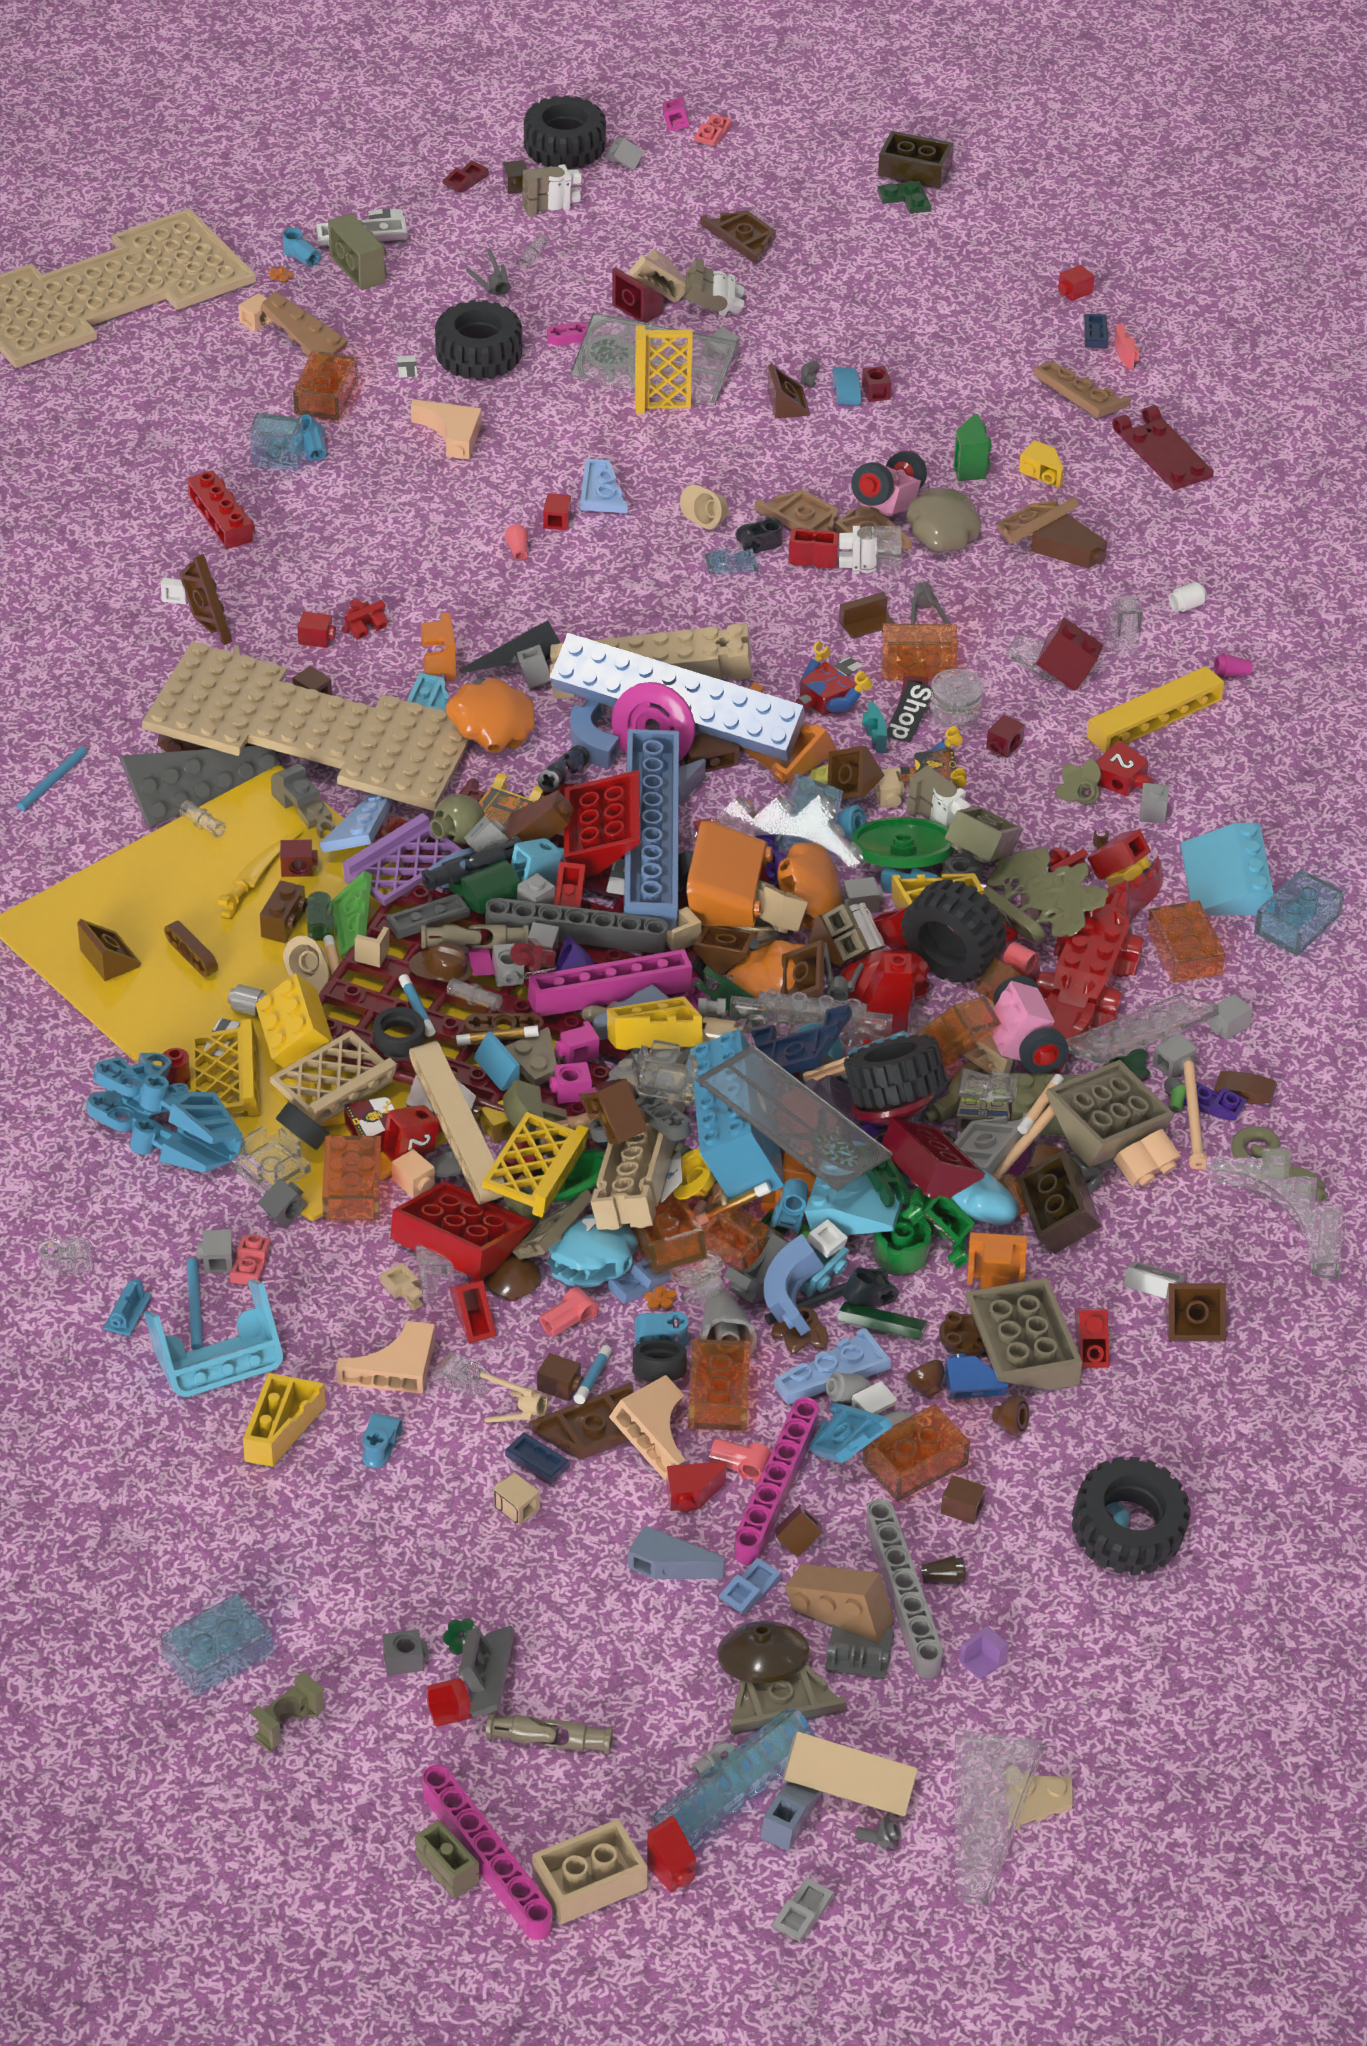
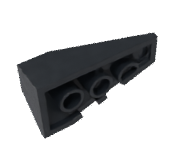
[459,621,560,673]

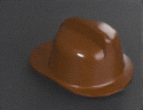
[409,942,472,983]

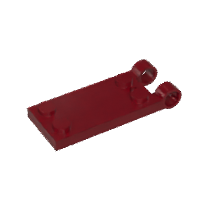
[1112,405,1214,491]

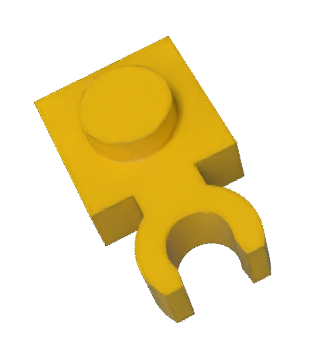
[1106,856,1151,887]

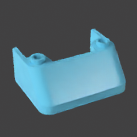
[144,1279,283,1397]

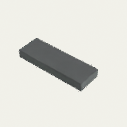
[386,894,470,939]

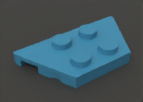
[808,1402,893,1464]

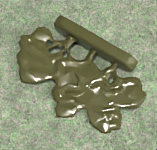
[983,847,1109,946]

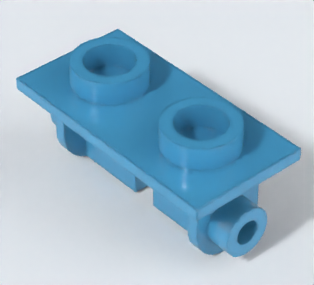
[103,1279,152,1336]

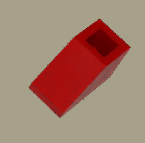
[1087,829,1151,879]
[1075,1308,1109,1368]

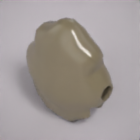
[906,487,981,552]

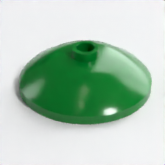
[537,1150,605,1202]

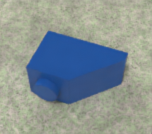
[944,1353,1008,1400]

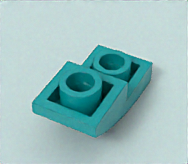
[862,702,887,753]

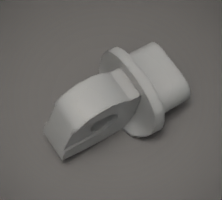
[691,1742,742,1776]

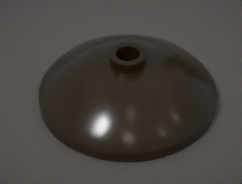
[717,1621,809,1683]

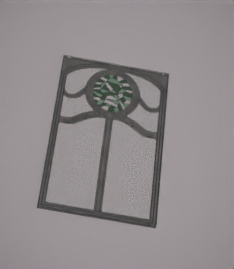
[569,312,737,408]
[696,1045,893,1192]

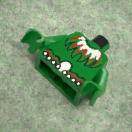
[902,1187,975,1269]

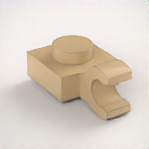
[379,1263,423,1311]

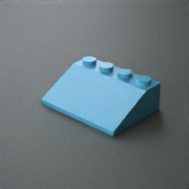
[1180,823,1274,916]
[804,1143,911,1235]

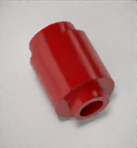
[162,1048,190,1085]

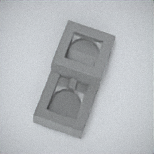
[772,1877,835,1942]

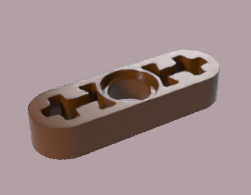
[164,920,218,977]
[464,1013,543,1040]

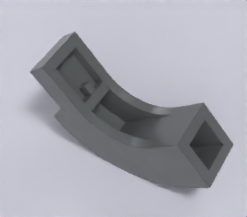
[724,1234,790,1304]

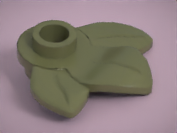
[1054,758,1101,805]

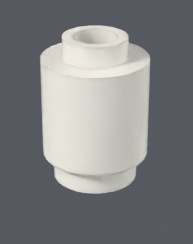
[1169,582,1207,612]

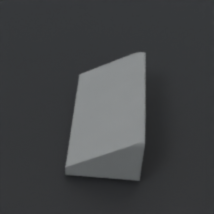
[1123,1261,1187,1299]

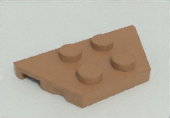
[755,489,839,532]
[996,497,1079,544]
[835,505,912,551]

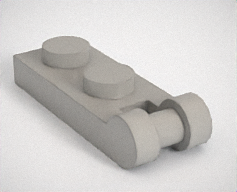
[697,998,726,1024]

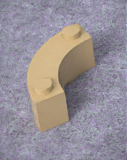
[756,880,808,933]

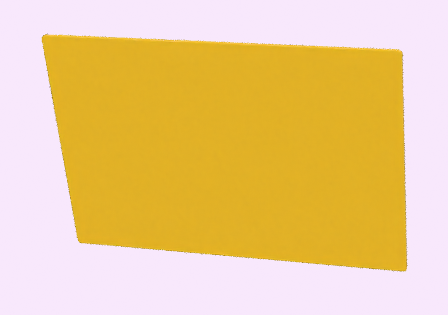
[0,765,582,1221]

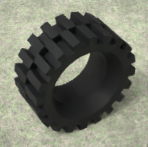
[843,1034,947,1109]

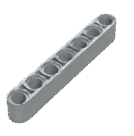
[866,1499,943,1679]

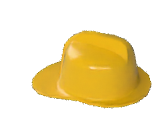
[673,1149,716,1200]

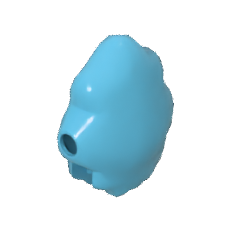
[950,1168,1019,1226]
[547,1214,639,1288]

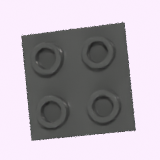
[825,1625,894,1679]

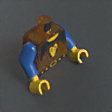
[900,726,967,788]

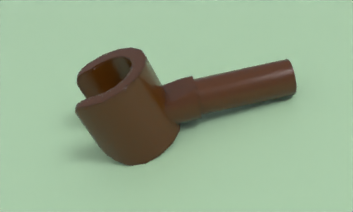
[1093,830,1109,850]

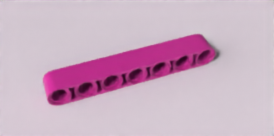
[734,1397,819,1565]
[422,1765,552,1940]

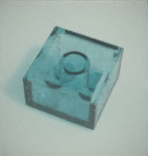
[250,413,304,472]

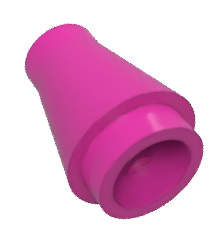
[1214,653,1252,678]

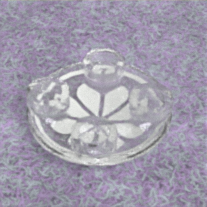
[667,1244,723,1285]

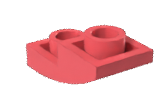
[694,114,732,146]
[1114,324,1139,369]
[230,1234,271,1285]

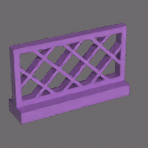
[343,813,463,906]

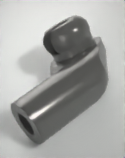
[801,360,820,387]

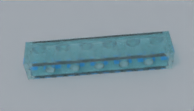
[650,1709,816,1847]

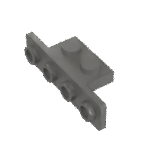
[459,1626,515,1717]

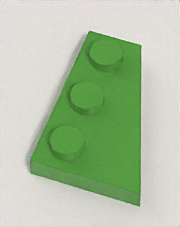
[331,870,372,958]

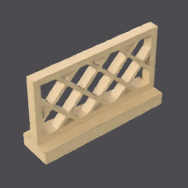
[270,1030,397,1125]

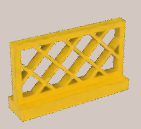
[635,325,693,414]
[190,1019,260,1117]
[482,1112,589,1218]

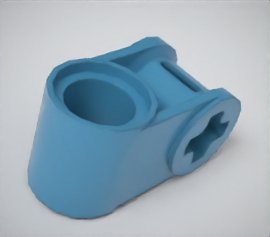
[770,1178,808,1234]
[634,1312,690,1346]
[362,1412,403,1468]

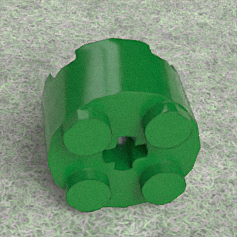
[873,1210,931,1276]

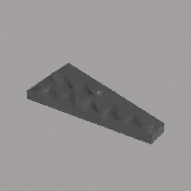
[119,746,280,827]

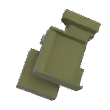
[250,1671,326,1752]

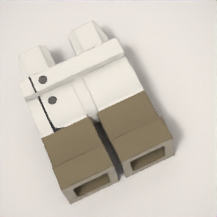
[522,164,581,217]
[685,257,744,316]
[906,765,972,828]
[822,903,885,961]

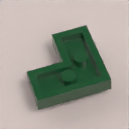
[877,181,931,214]

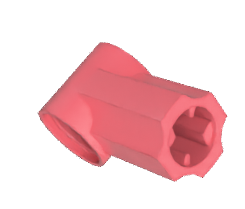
[1003,942,1041,981]
[539,1287,599,1336]
[709,1438,772,1482]

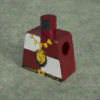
[344,1097,409,1159]

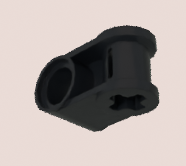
[735,518,783,555]
[841,1267,899,1306]

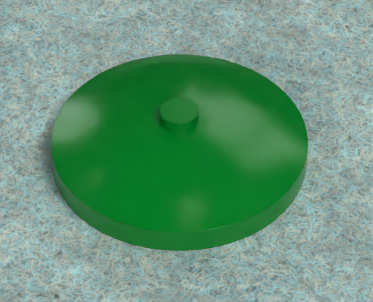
[852,817,955,868]

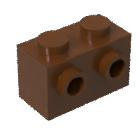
[260,880,308,943]

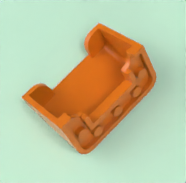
[739,682,837,784]
[687,821,773,927]

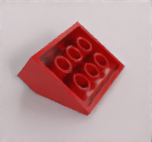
[564,770,641,877]
[390,1181,534,1280]

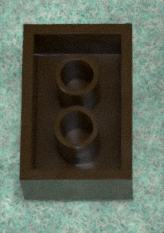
[878,131,954,188]
[1017,1150,1102,1254]

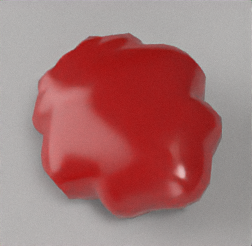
[840,949,930,1006]

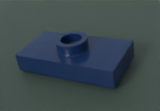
[1083,314,1108,348]
[505,1432,570,1485]

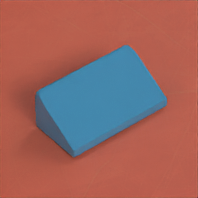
[474,1031,520,1090]

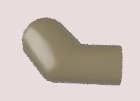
[582,1001,619,1023]

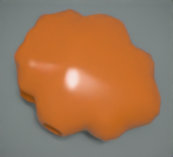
[445,678,535,753]
[777,841,843,930]
[726,940,805,1013]

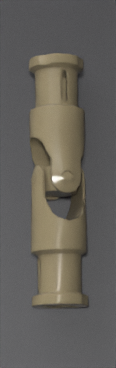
[421,925,529,949]
[486,1712,613,1755]

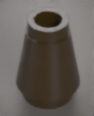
[921,1555,966,1585]

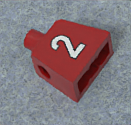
[1095,741,1155,796]
[382,1105,443,1162]

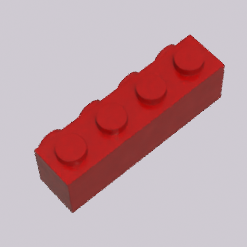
[187,470,255,549]

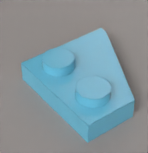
[407,673,449,712]

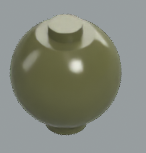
[430,794,485,846]

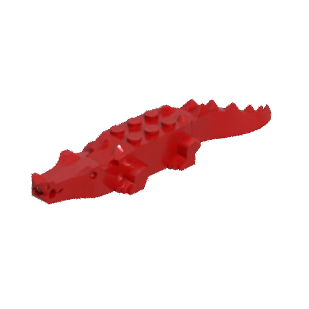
[1036,856,1164,1074]

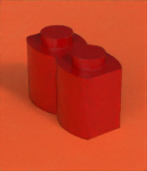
[788,528,839,568]

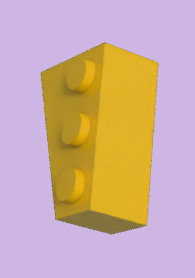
[891,873,984,909]
[607,997,703,1050]
[243,1373,326,1467]

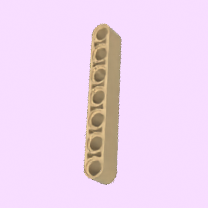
[409,1041,505,1204]

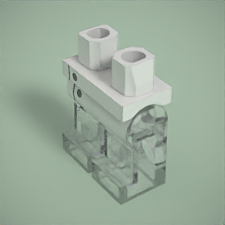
[839,526,902,576]

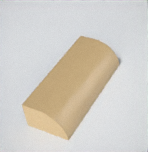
[783,1731,918,1817]

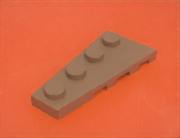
[261,291,348,368]
[1033,361,1131,418]

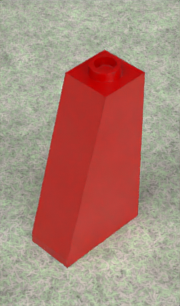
[852,953,912,1039]

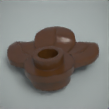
[771,1307,828,1355]

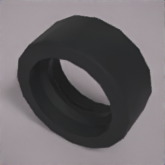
[373,1007,425,1057]
[276,1102,330,1150]
[632,1340,687,1382]

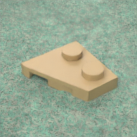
[1008,1774,1073,1831]

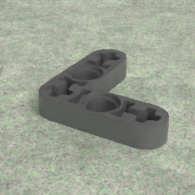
[589,1094,691,1142]

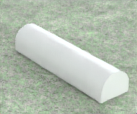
[316,217,407,247]

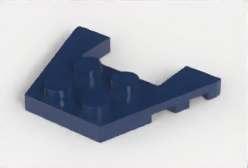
[751,1004,853,1080]

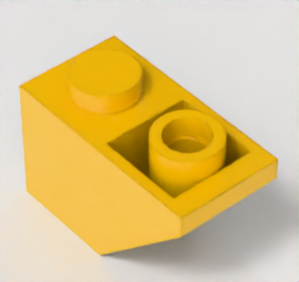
[1019,440,1064,488]

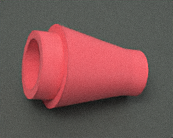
[504,524,528,560]

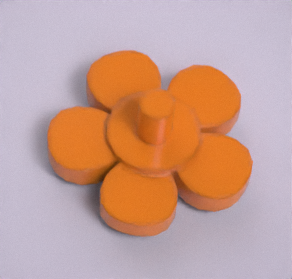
[269,266,294,281]
[644,1286,677,1310]

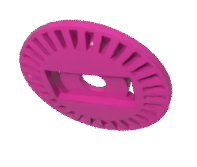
[612,682,695,761]

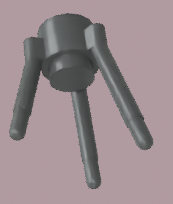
[466,249,511,295]
[910,582,951,627]
[824,942,864,1004]

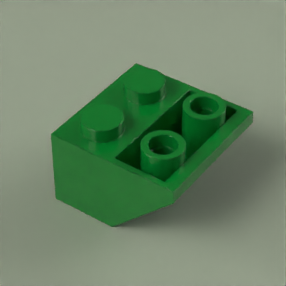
[953,414,992,481]

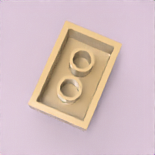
[532,1819,647,1925]

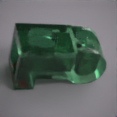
[307,891,335,941]

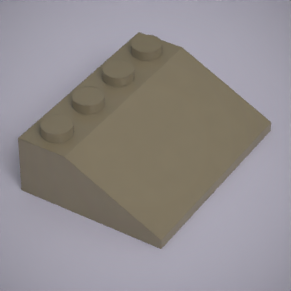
[1045,1060,1175,1167]
[965,1278,1082,1390]

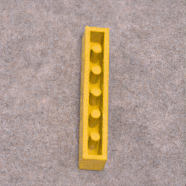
[1087,666,1225,753]

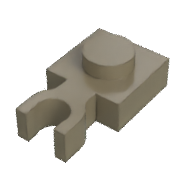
[298,798,335,839]

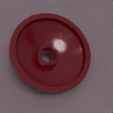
[851,1092,934,1125]

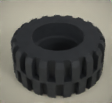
[524,95,606,170]
[435,300,522,380]
[902,879,1007,983]
[1071,1457,1191,1575]

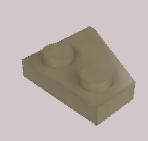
[505,1027,557,1086]

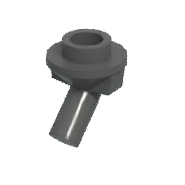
[855,1817,901,1849]

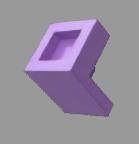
[959,1626,1009,1680]

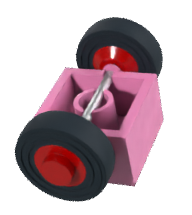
[851,451,927,516]
[985,976,1069,1074]

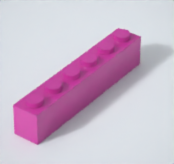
[528,949,692,1017]

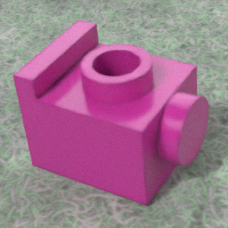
[663,96,690,131]
[555,1021,600,1064]

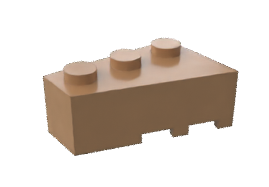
[785,1564,894,1644]

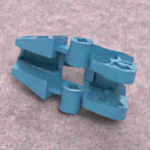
[86,1053,242,1173]

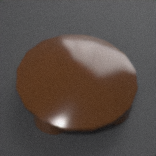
[484,1255,541,1302]
[939,1311,987,1356]

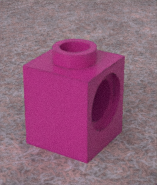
[549,1062,592,1104]

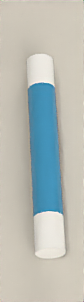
[399,974,435,1037]
[574,1345,612,1404]

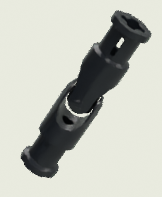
[538,745,590,792]
[421,836,522,892]

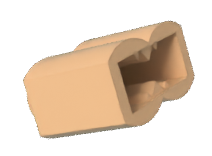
[1114,1129,1181,1187]

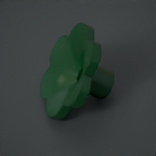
[442,1618,475,1655]

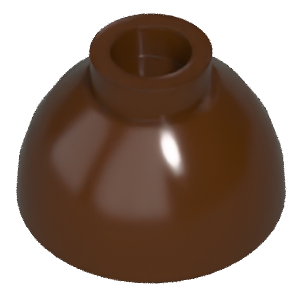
[905,1359,944,1397]
[992,1396,1030,1437]

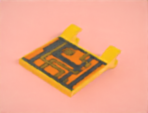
[479,773,545,831]

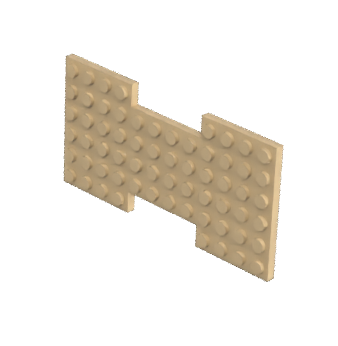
[0,208,256,368]
[142,642,471,811]

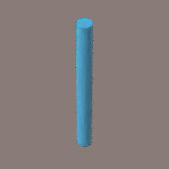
[16,746,88,811]
[187,1258,203,1350]

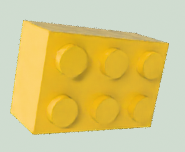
[255,973,333,1069]

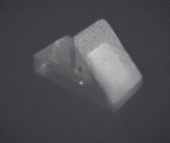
[416,1245,454,1306]

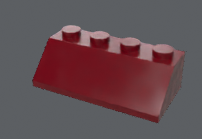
[881,1118,985,1199]

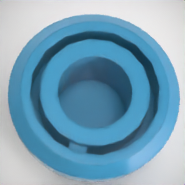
[833,805,867,840]

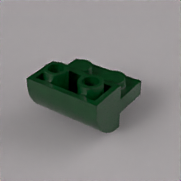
[449,860,521,914]

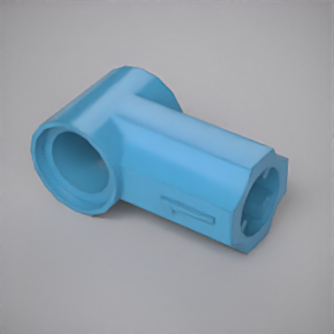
[283,228,321,267]
[295,414,327,461]

